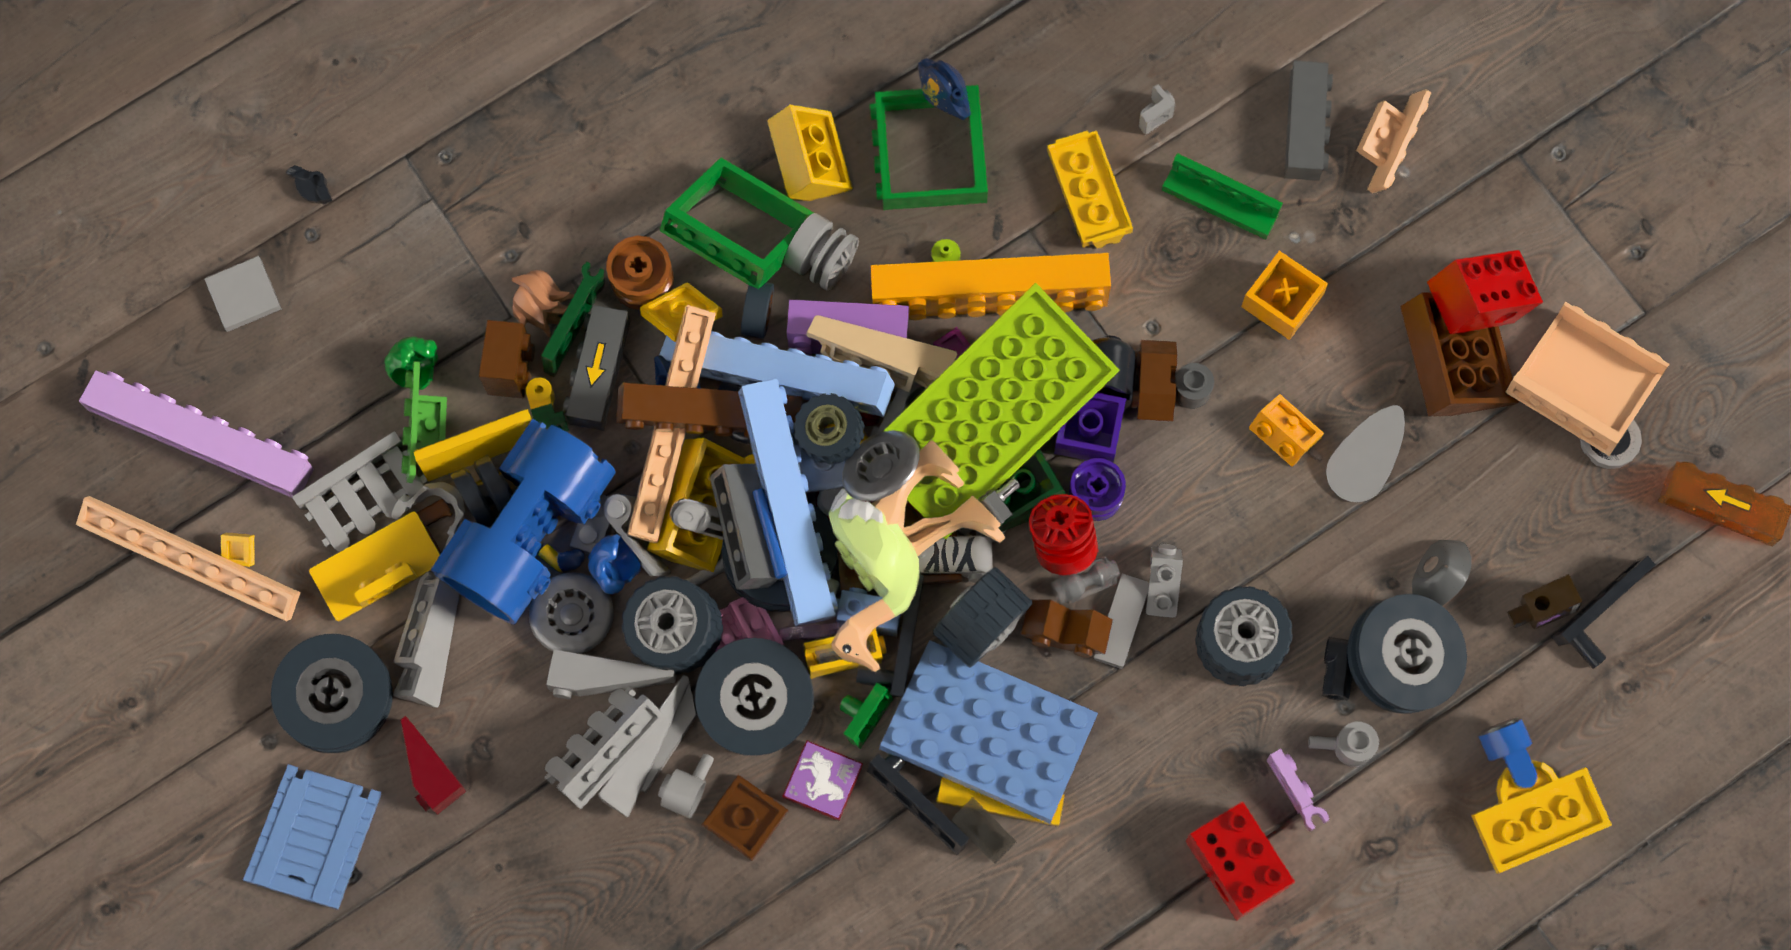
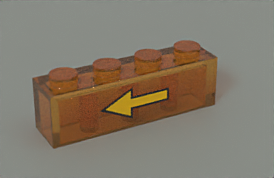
[1658,461,1791,547]

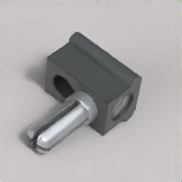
[977,479,1019,524]

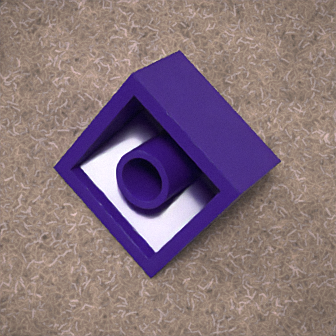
[1054,393,1126,462]

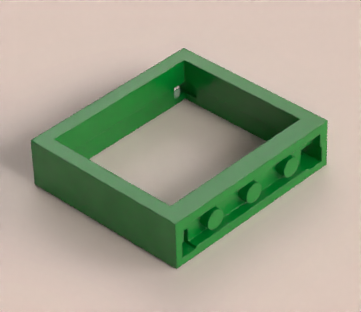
[870,85,988,210]
[660,157,814,289]

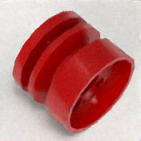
[1029,494,1098,576]

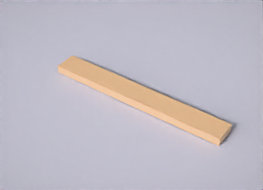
[627,305,716,543]
[76,496,300,622]

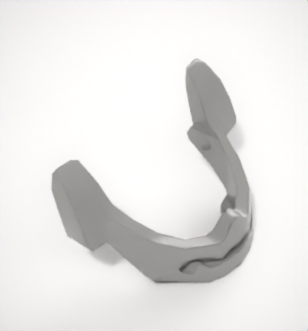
[391,482,465,550]

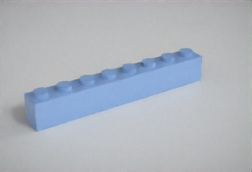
[659,331,895,417]
[738,379,838,627]

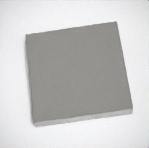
[205,256,282,332]

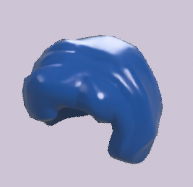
[588,534,641,594]

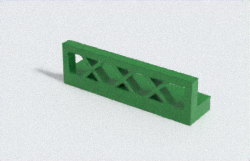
[1162,153,1283,240]

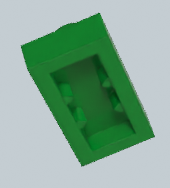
[840,683,894,749]

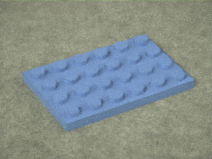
[880,640,1098,824]

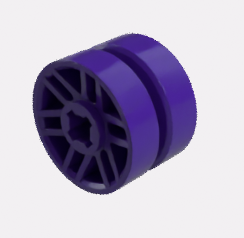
[1069,458,1126,521]

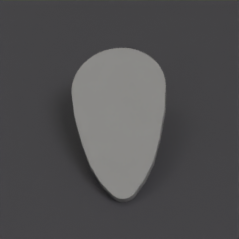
[1326,405,1405,502]

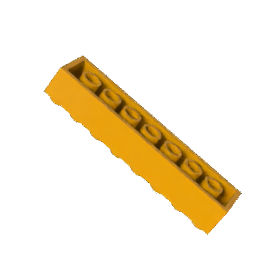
[871,253,1111,320]

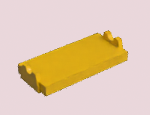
[1047,131,1133,249]

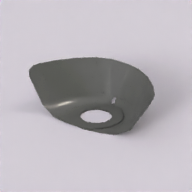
[1412,540,1471,606]

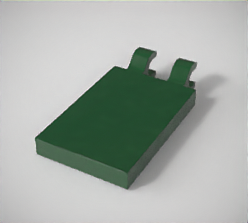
[541,262,605,377]

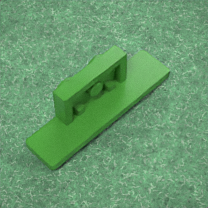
[401,361,447,483]

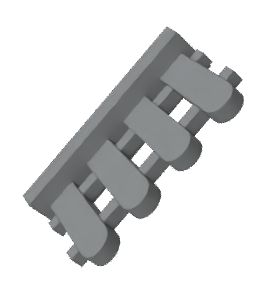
[292,431,428,552]
[544,687,666,809]

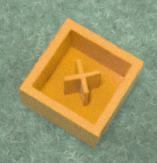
[1241,250,1328,340]

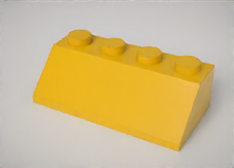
[647,438,746,573]

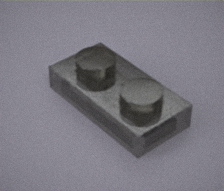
[950,797,1017,864]

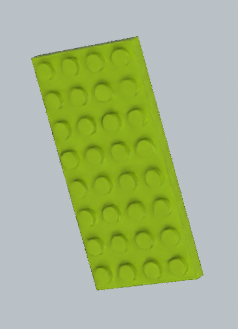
[882,283,1120,539]

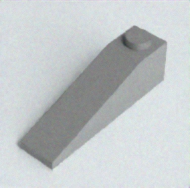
[546,650,677,699]

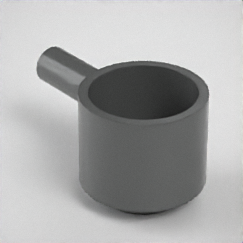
[1175,363,1214,409]

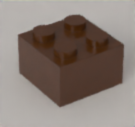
[479,320,535,399]

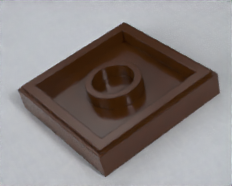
[702,774,788,861]

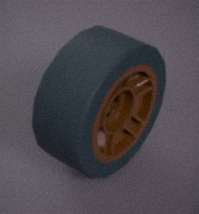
[741,282,774,339]

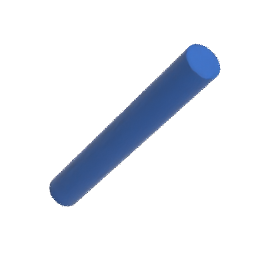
[752,489,788,579]

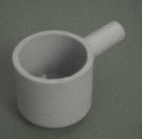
[1308,721,1379,767]
[658,754,714,818]

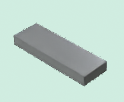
[1094,573,1149,669]

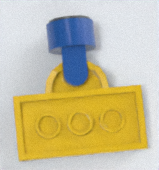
[1471,717,1612,873]

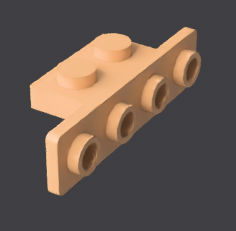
[1356,89,1431,193]

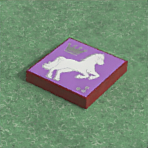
[782,740,863,822]

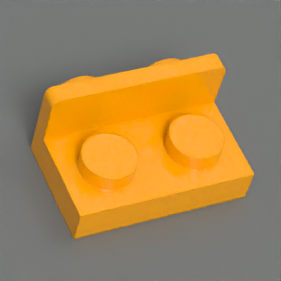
[1249,394,1324,467]

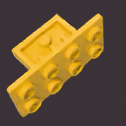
[309,511,440,622]

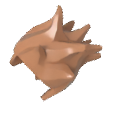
[512,270,574,337]

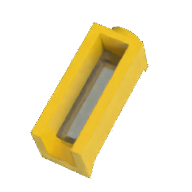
[804,628,887,679]

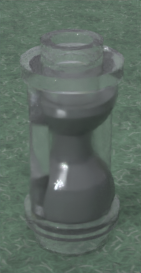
[1051,556,1120,605]

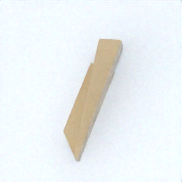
[806,315,957,393]

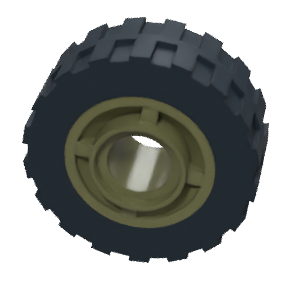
[793,393,865,464]

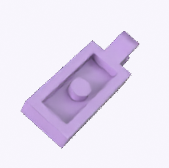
[1266,749,1329,831]

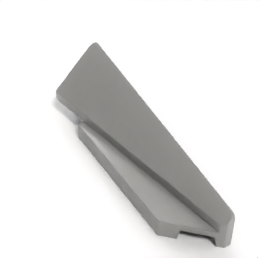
[393,571,459,708]
[598,675,697,818]

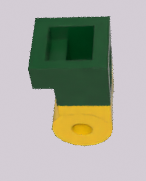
[526,377,569,431]

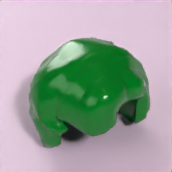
[384,336,438,390]

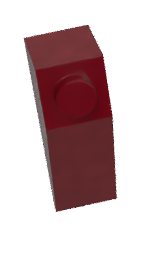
[401,716,467,815]

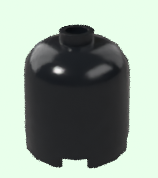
[1092,335,1137,409]

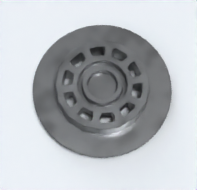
[842,430,920,501]
[529,572,614,654]

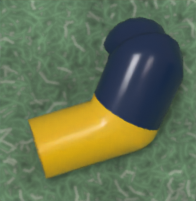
[538,544,585,572]

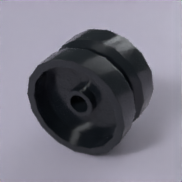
[450,454,513,528]

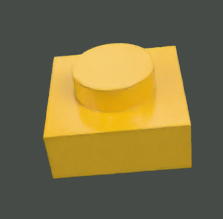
[221,532,254,567]

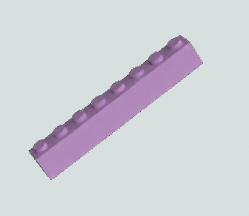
[79,371,314,498]

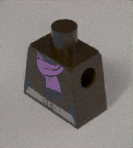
[1507,574,1582,629]

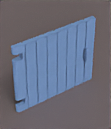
[243,764,381,910]

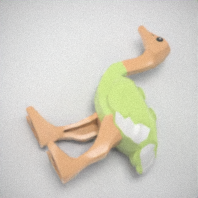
[828,440,1005,672]

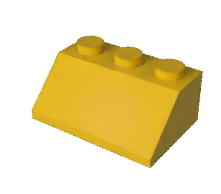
[767,105,852,201]

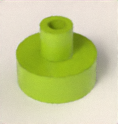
[931,239,961,262]

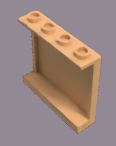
[1505,302,1669,456]

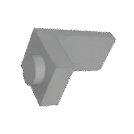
[1146,544,1183,618]

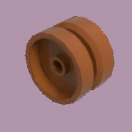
[606,235,674,310]

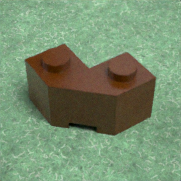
[1131,340,1177,421]
[1021,599,1113,658]

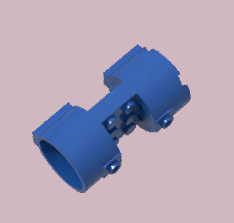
[431,419,616,625]

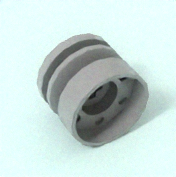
[784,213,859,291]

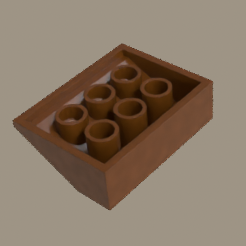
[1400,292,1519,417]

